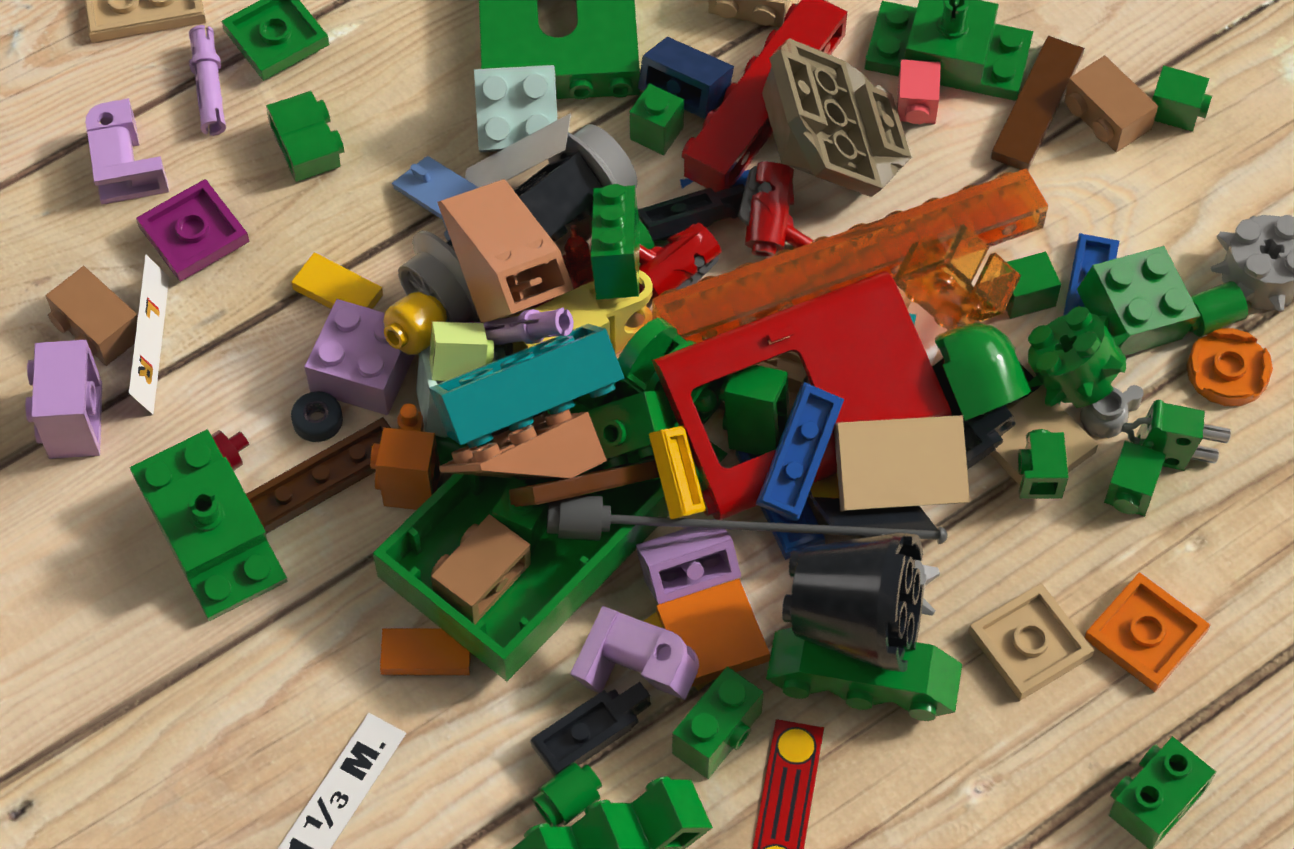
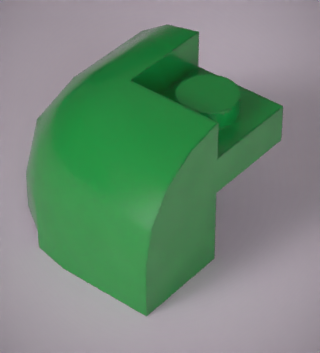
[935,323,1031,421]

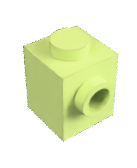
[429,321,494,381]

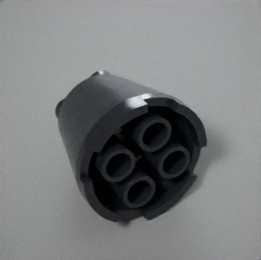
[782,533,924,672]

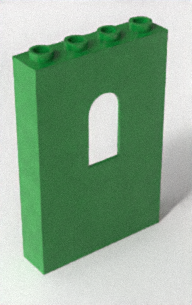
[479,0,640,100]

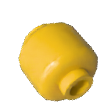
[383,292,447,355]

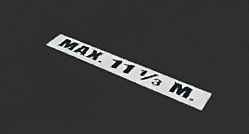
[278,713,406,849]

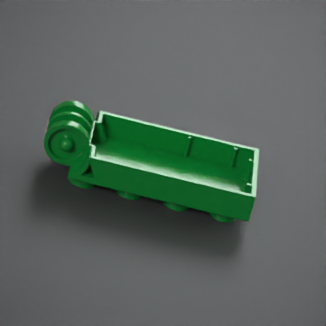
[373,318,732,682]

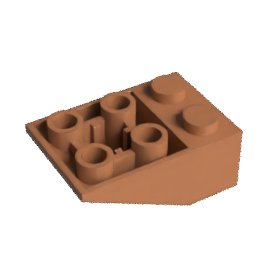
[437,179,574,323]
[439,409,607,480]

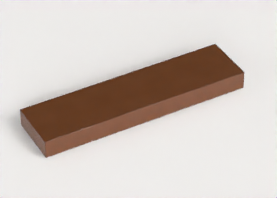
[991,35,1085,172]
[246,417,391,534]
[509,458,660,507]

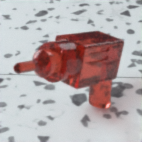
[562,225,594,289]

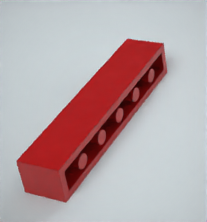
[681,0,848,192]

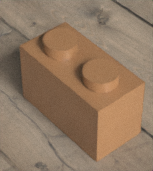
[1064,55,1158,153]
[45,266,138,366]
[431,514,531,625]

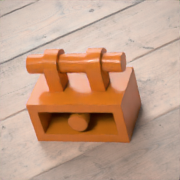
[370,403,441,510]

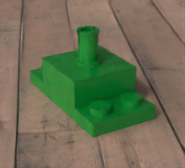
[864,0,1034,101]
[129,429,288,621]

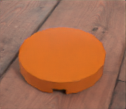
[1186,328,1273,406]

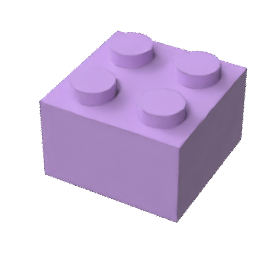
[305,299,415,415]
[25,340,102,459]

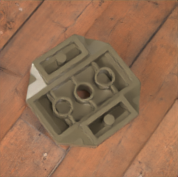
[762,38,912,197]

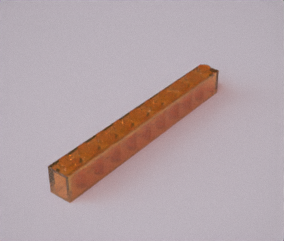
[652,168,1048,343]

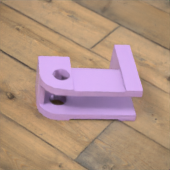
[86,98,169,204]
[570,606,699,700]

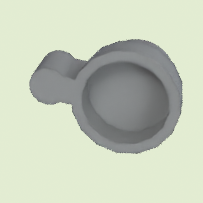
[1080,385,1143,438]

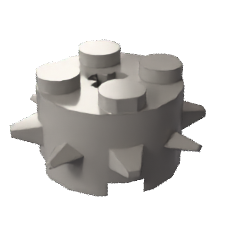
[1211,215,1294,312]

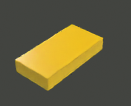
[291,252,383,309]
[648,426,706,520]

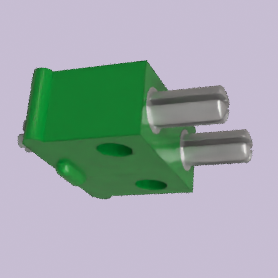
[1121,400,1231,471]

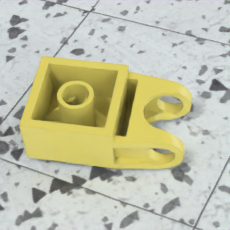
[513,270,653,354]

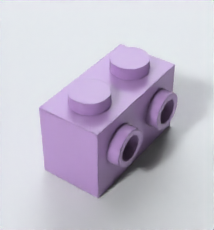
[636,519,741,604]

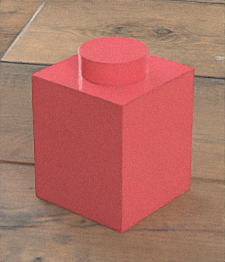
[897,60,941,124]

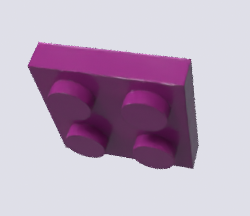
[136,179,250,282]

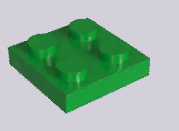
[222,0,330,81]

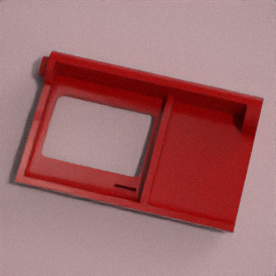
[651,271,952,520]

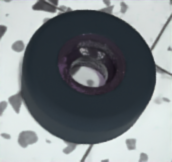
[291,391,343,442]

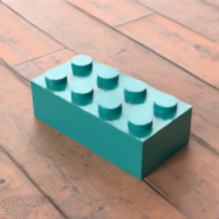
[429,324,624,448]

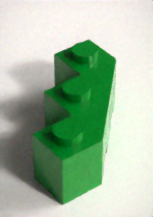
[766,627,962,721]
[512,776,713,849]

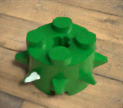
[1028,306,1131,408]

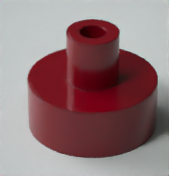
[212,430,249,471]

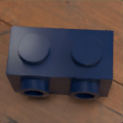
[638,36,734,119]

